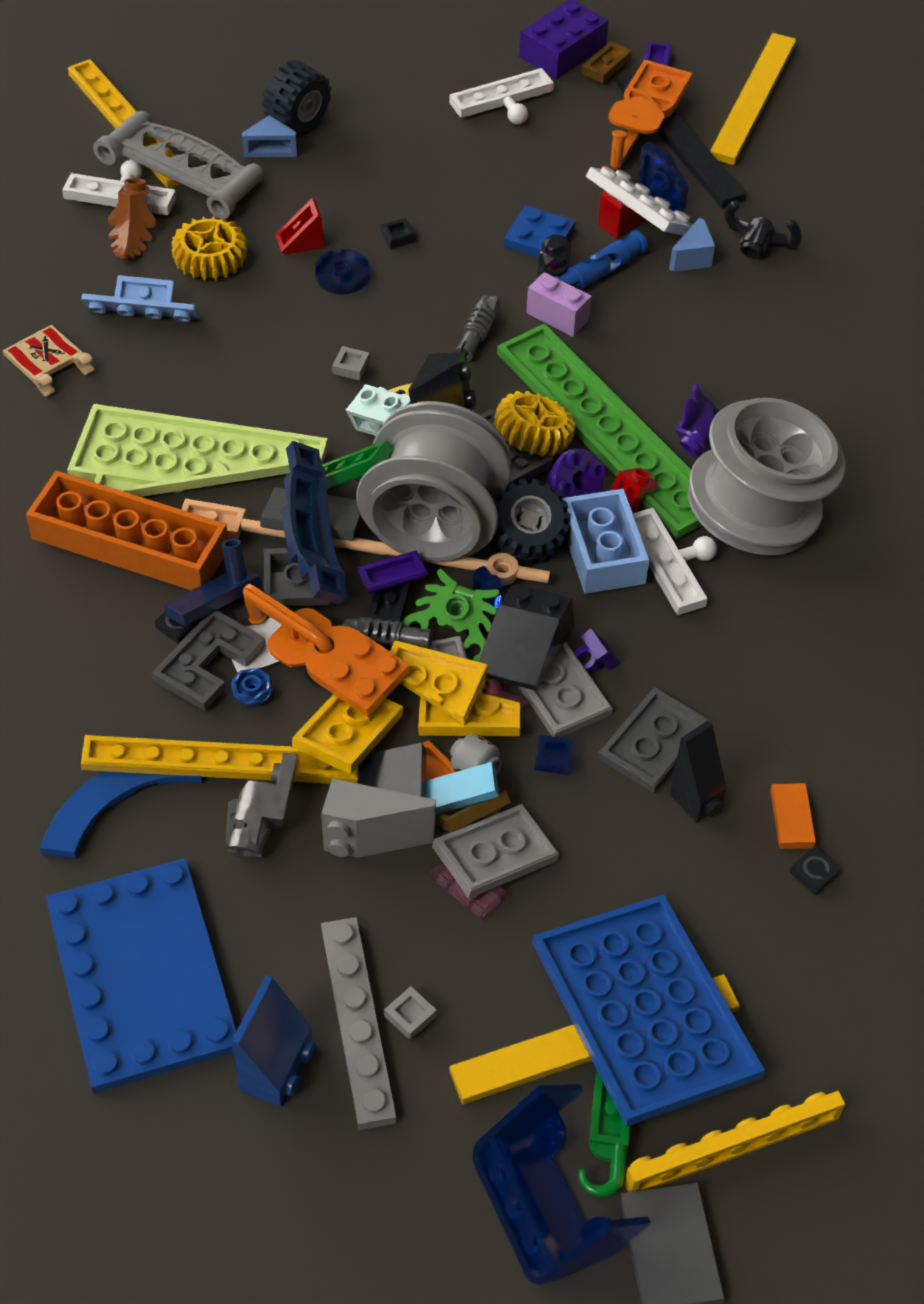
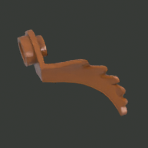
[108,178,156,260]

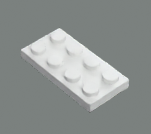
[586,166,693,236]

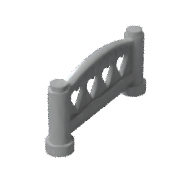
[93,111,263,219]

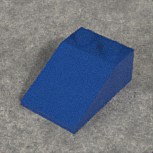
[231,976,316,1107]

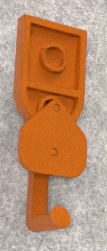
[608,60,692,171]
[243,584,411,717]

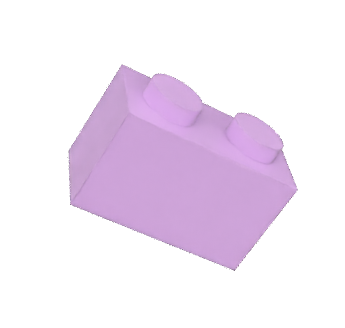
[526,272,591,337]

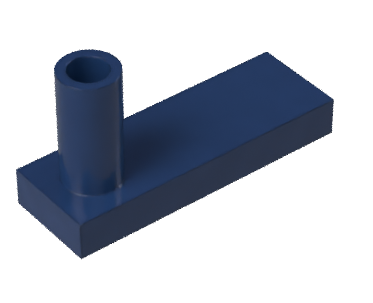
[164,539,261,626]

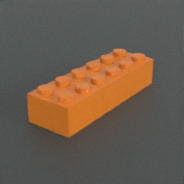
[26,470,228,590]

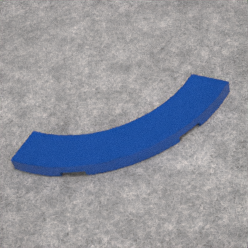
[40,771,203,859]

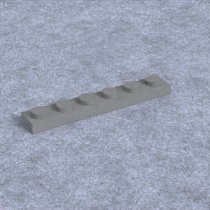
[321,917,396,1130]

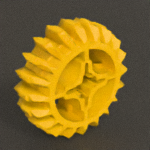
[171,216,247,281]
[494,391,576,457]

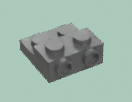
[264,548,329,606]

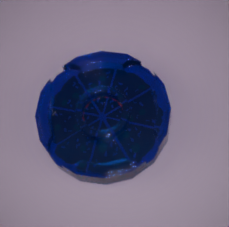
[315,249,370,294]

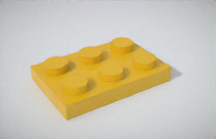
[292,694,403,774]

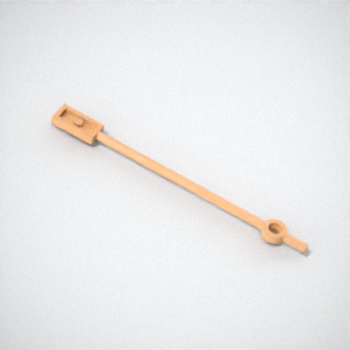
[181,499,550,586]

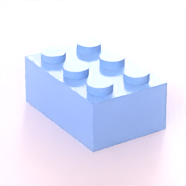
[563,489,649,594]

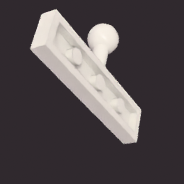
[449,68,554,125]
[62,160,176,215]
[633,508,717,615]

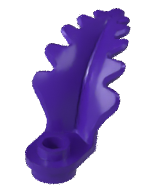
[676,383,718,458]

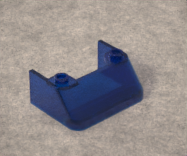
[473,1084,651,1284]

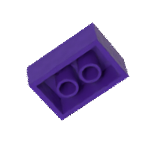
[519,0,609,79]

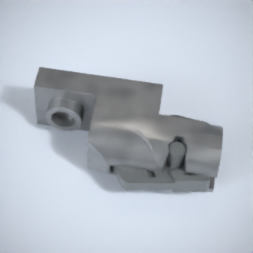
[226,752,297,859]

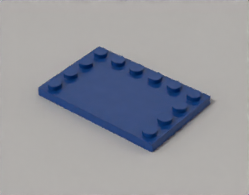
[46,858,236,1094]
[532,894,765,1127]

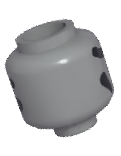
[450,734,502,775]

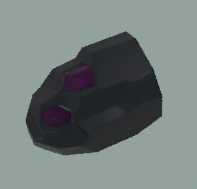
[537,234,571,277]

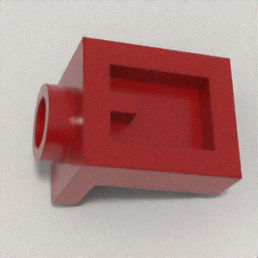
[610,468,658,514]

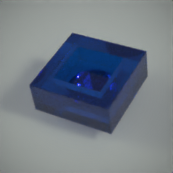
[473,566,503,609]
[535,735,573,775]

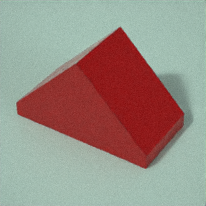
[598,191,646,239]
[276,198,323,255]

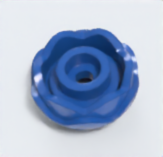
[231,668,273,706]

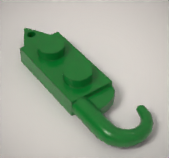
[578,1070,630,1197]

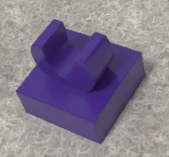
[575,629,619,673]

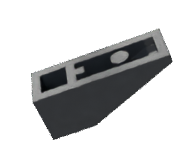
[670,721,727,823]

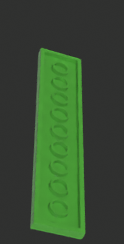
[497,323,702,539]

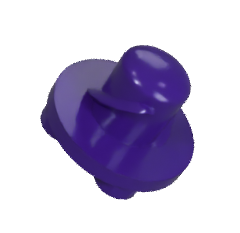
[548,449,606,502]

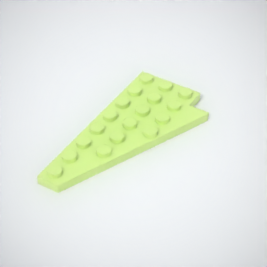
[67,404,328,497]

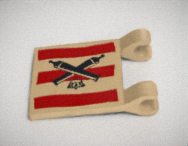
[2,325,95,397]

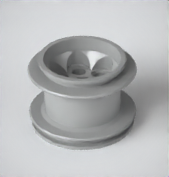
[688,398,846,555]
[356,401,511,562]

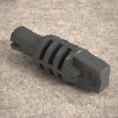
[455,295,500,361]
[342,617,433,649]

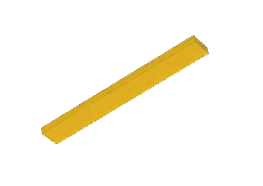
[710,33,796,165]
[68,59,182,189]
[81,735,358,784]
[449,974,740,1105]

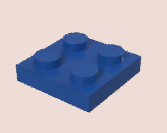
[503,205,575,261]

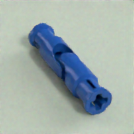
[555,230,648,290]

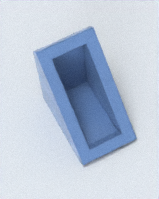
[242,115,297,157]
[669,218,715,272]

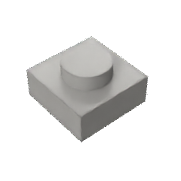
[332,346,370,381]
[384,986,437,1040]

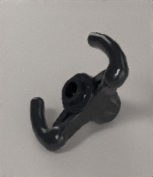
[724,200,802,259]

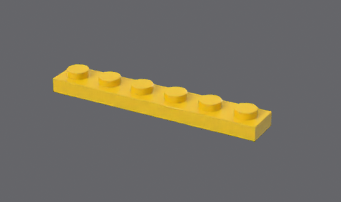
[624,1091,845,1192]

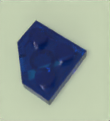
[638,141,689,212]

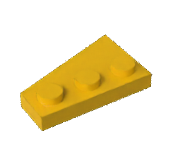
[390,640,488,725]
[418,693,520,736]

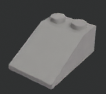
[321,778,436,858]

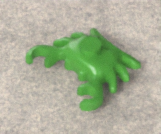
[402,569,499,662]

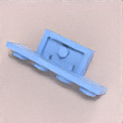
[81,275,200,322]

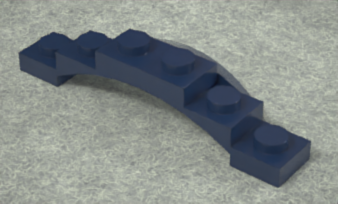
[281,441,348,605]

